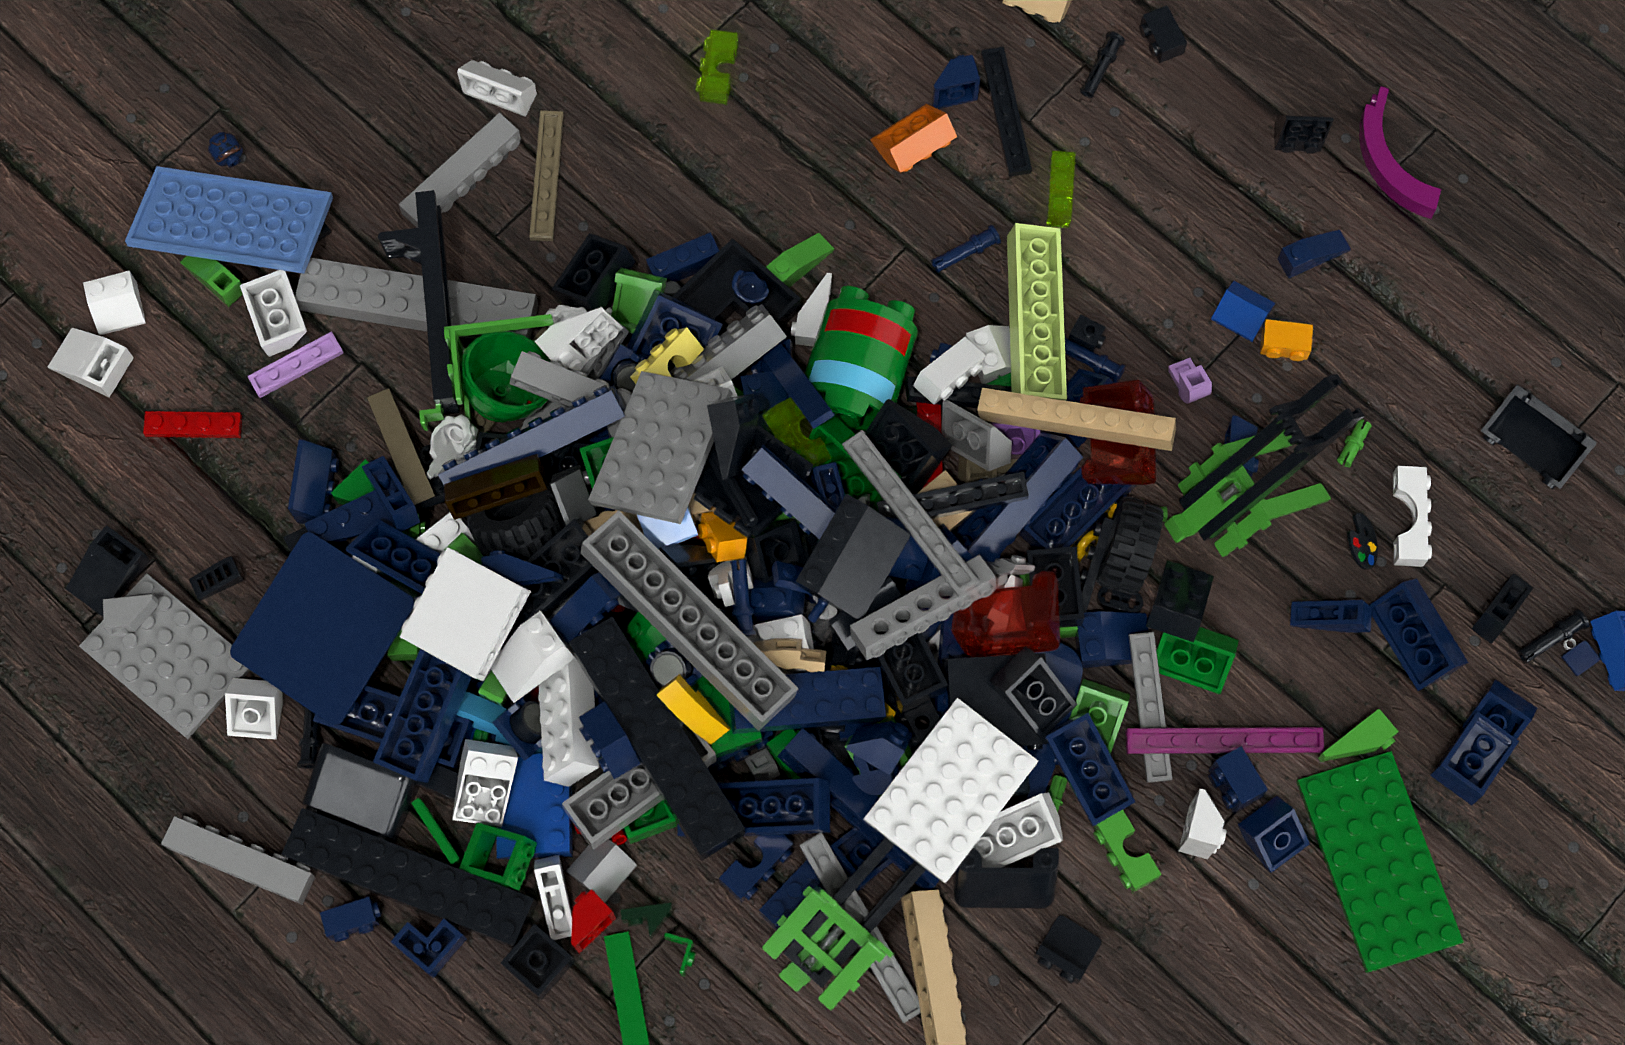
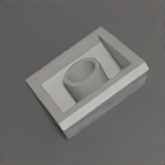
[566,839,637,903]

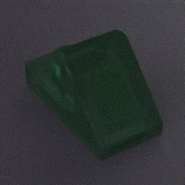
[620,903,673,940]

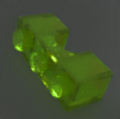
[696,29,738,105]
[1046,151,1075,228]
[762,398,833,468]

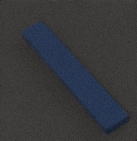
[761,342,835,429]

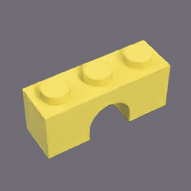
[630,327,704,384]

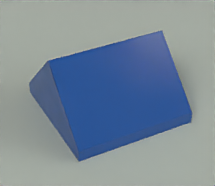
[1211,281,1275,342]

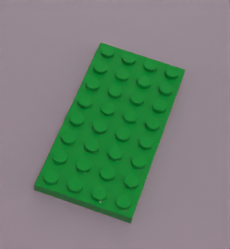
[1296,751,1464,973]

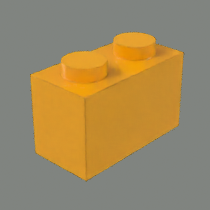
[1260,319,1313,361]
[697,512,747,562]

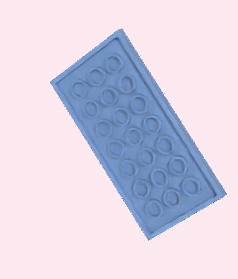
[125,166,333,274]

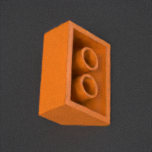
[870,104,957,173]

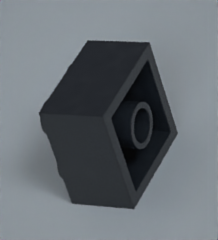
[501,924,575,1000]

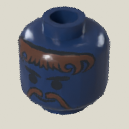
[208,132,243,168]

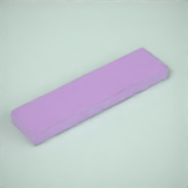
[247,331,344,398]

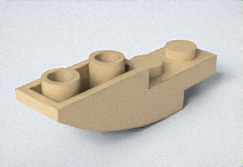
[752,638,826,672]

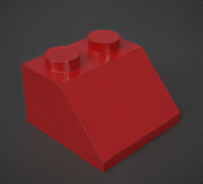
[571,889,616,954]

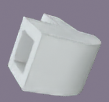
[708,556,753,607]

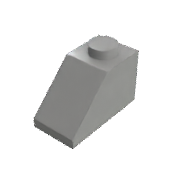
[103,594,159,637]

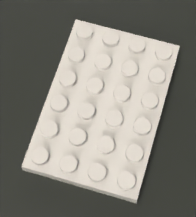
[863,698,1038,884]

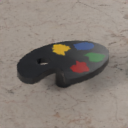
[1347,513,1378,570]

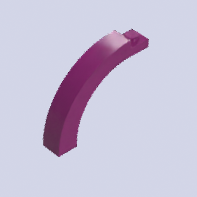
[1359,86,1441,219]

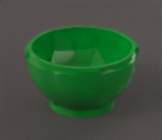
[460,331,551,422]

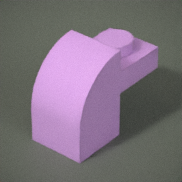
[1168,358,1212,404]

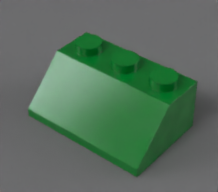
[1156,627,1239,694]

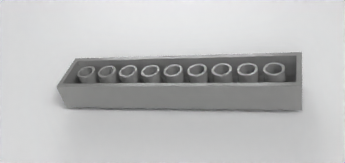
[295,258,539,339]
[581,511,799,731]

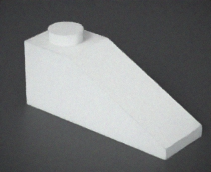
[791,273,832,346]
[534,855,572,940]

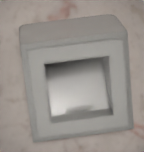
[745,748,780,781]

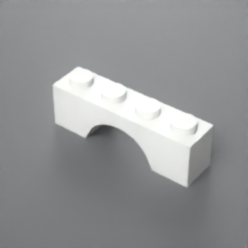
[1393,466,1432,567]

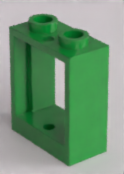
[459,822,537,891]

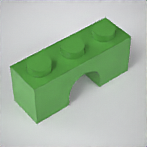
[1093,810,1161,893]

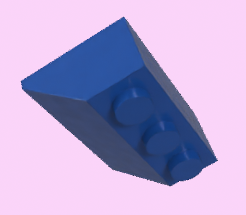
[1590,611,1625,691]

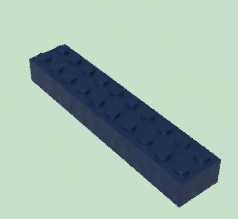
[901,432,1083,640]

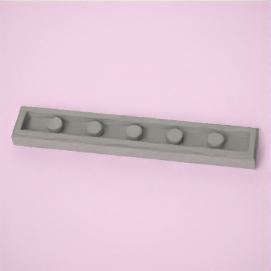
[1128,632,1172,783]

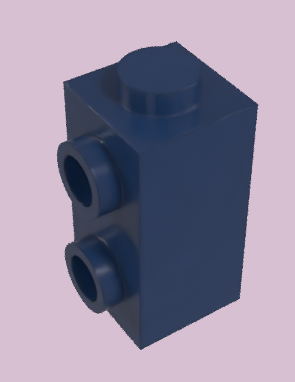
[320,897,382,942]

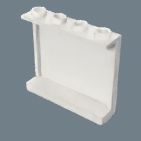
[400,547,531,681]

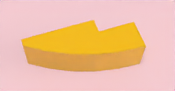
[657,674,730,744]

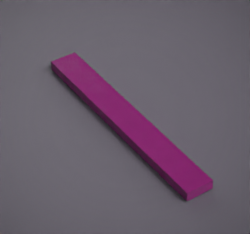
[1125,727,1324,754]

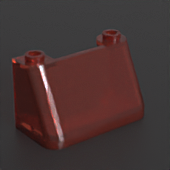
[1080,380,1156,485]
[951,572,1060,657]

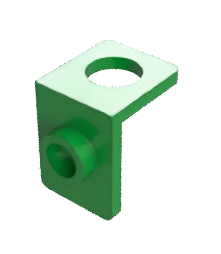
[664,933,696,977]

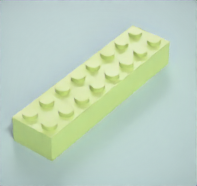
[1007,223,1067,401]

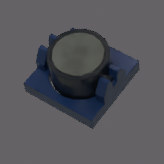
[599,343,648,393]
[643,640,703,688]
[492,695,542,761]

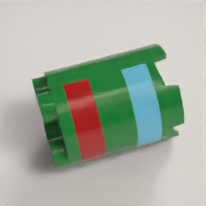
[793,286,918,434]

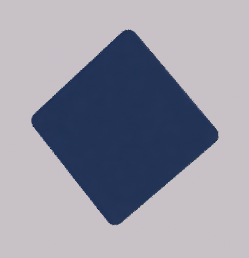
[230,532,415,725]

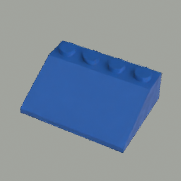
[497,753,572,859]

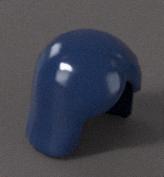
[732,270,769,305]

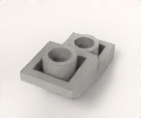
[985,555,1035,575]

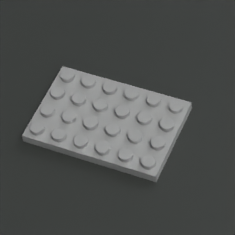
[588,371,733,524]
[79,573,251,739]

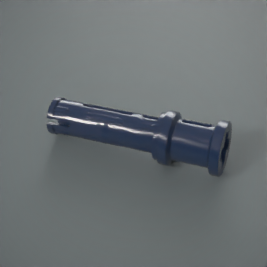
[931,225,1001,273]
[1065,338,1126,384]
[730,560,756,637]

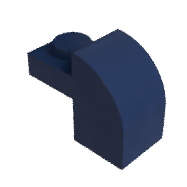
[852,754,900,795]

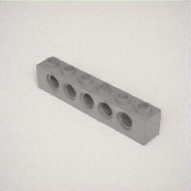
[850,555,996,660]

